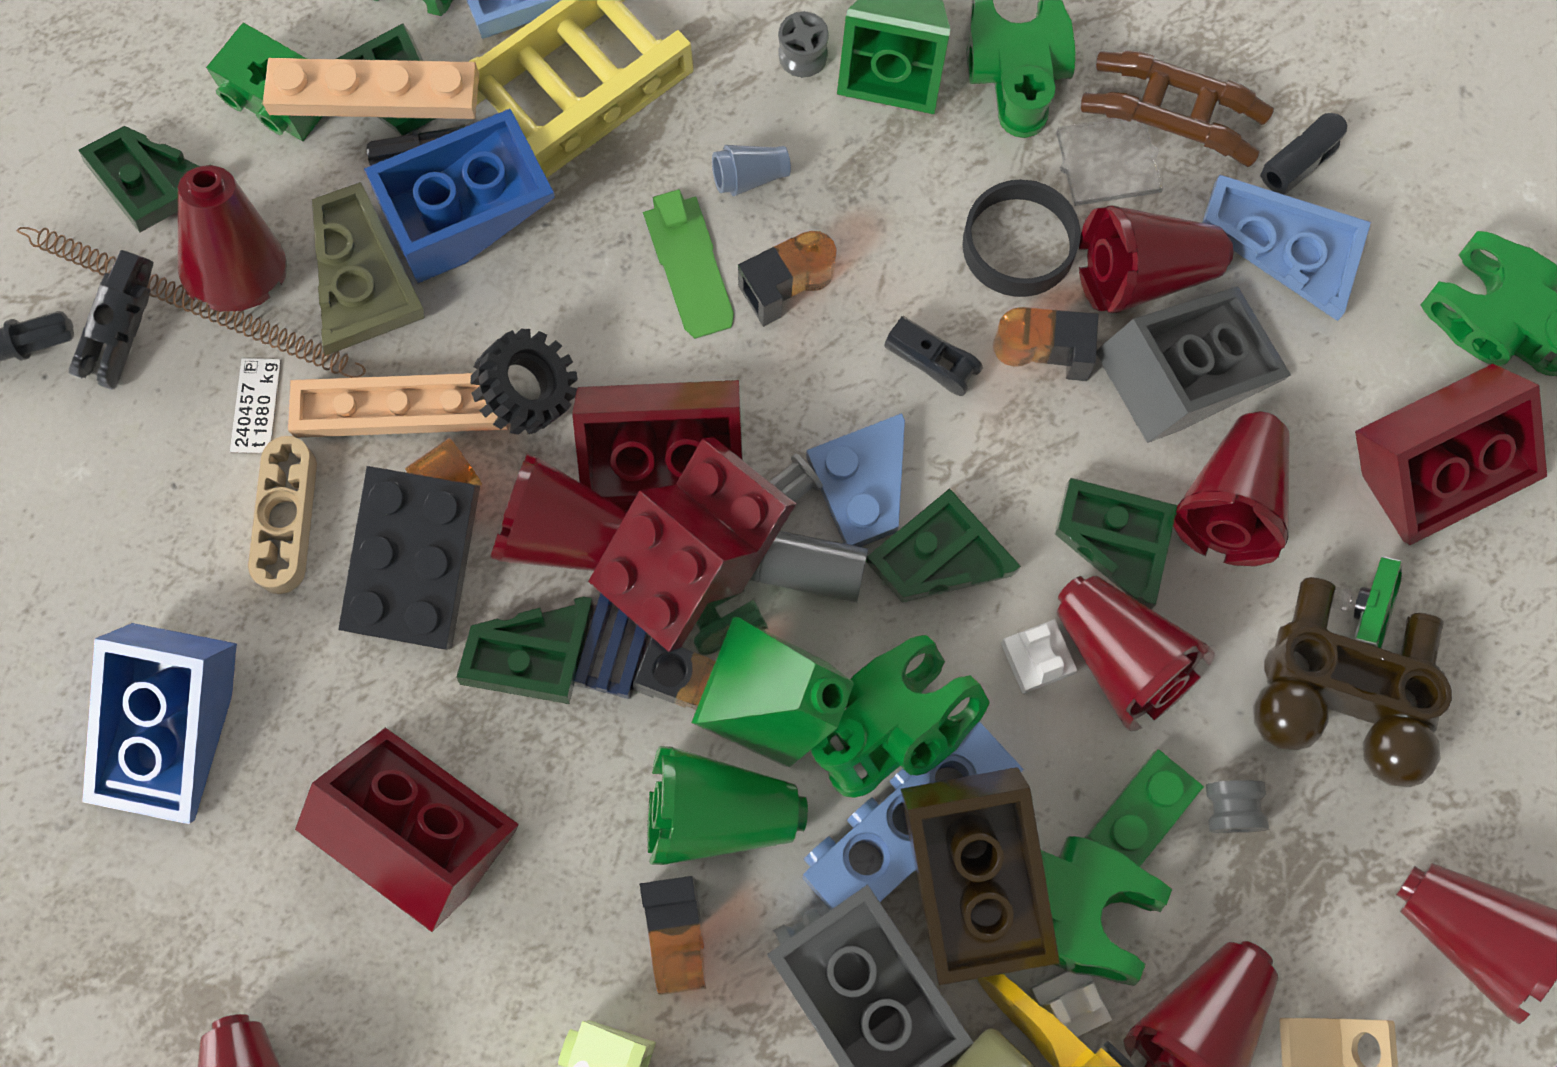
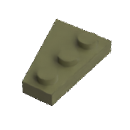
[312,182,425,356]

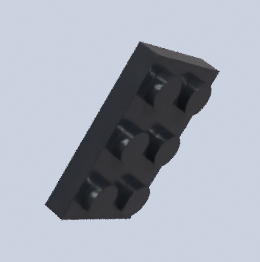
[338,466,480,650]

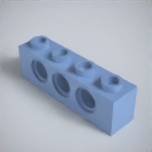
[802,721,1024,910]

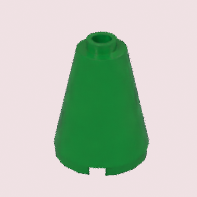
[647,746,808,865]

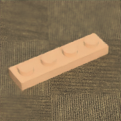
[263,58,479,119]
[288,373,508,438]

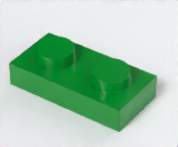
[1084,749,1204,867]

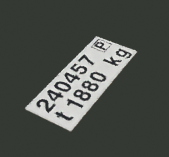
[230,358,281,453]

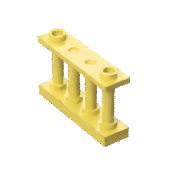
[469,0,694,178]

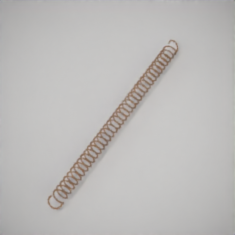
[16,227,366,378]

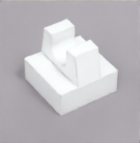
[1001,619,1077,694]
[1029,971,1112,1037]

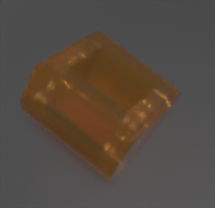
[404,437,482,486]

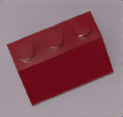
[1355,364,1547,545]
[572,380,743,510]
[295,727,519,932]

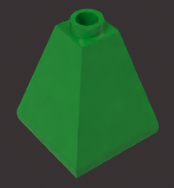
[837,0,951,114]
[691,617,854,767]

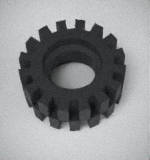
[470,328,578,435]

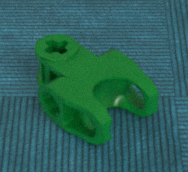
[966,0,1076,138]
[1420,231,1557,376]
[811,635,990,798]
[1041,836,1172,986]

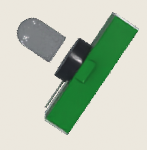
[1331,556,1403,649]

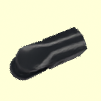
[1260,113,1348,195]
[884,315,983,396]

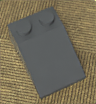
[1096,286,1291,443]
[767,884,974,1067]

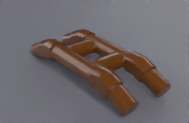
[1081,50,1274,167]

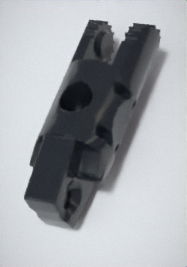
[68,250,154,390]

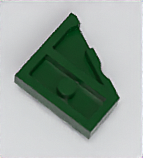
[1055,478,1178,609]
[866,488,1021,603]

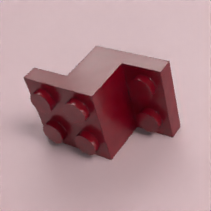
[588,437,796,652]

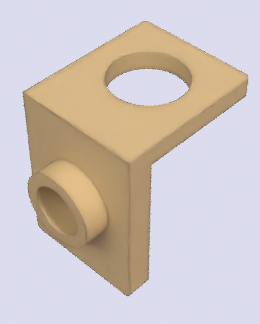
[1279,1017,1398,1067]

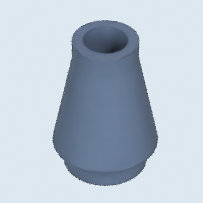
[712,145,791,196]

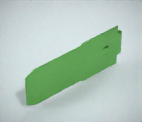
[643,189,734,339]

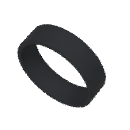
[962,179,1081,297]

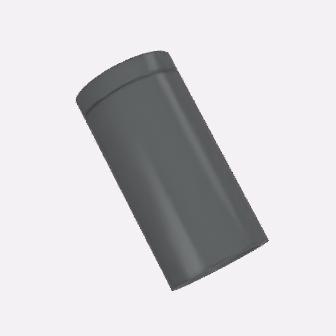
[750,530,868,603]

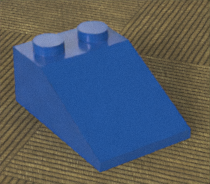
[364,109,555,284]
[83,623,237,824]

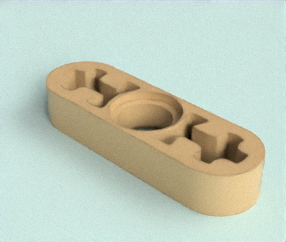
[248,436,317,594]

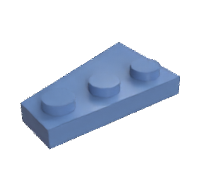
[1202,175,1371,321]

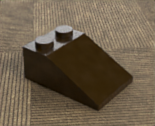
[901,767,1060,986]

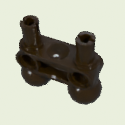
[1253,577,1452,787]

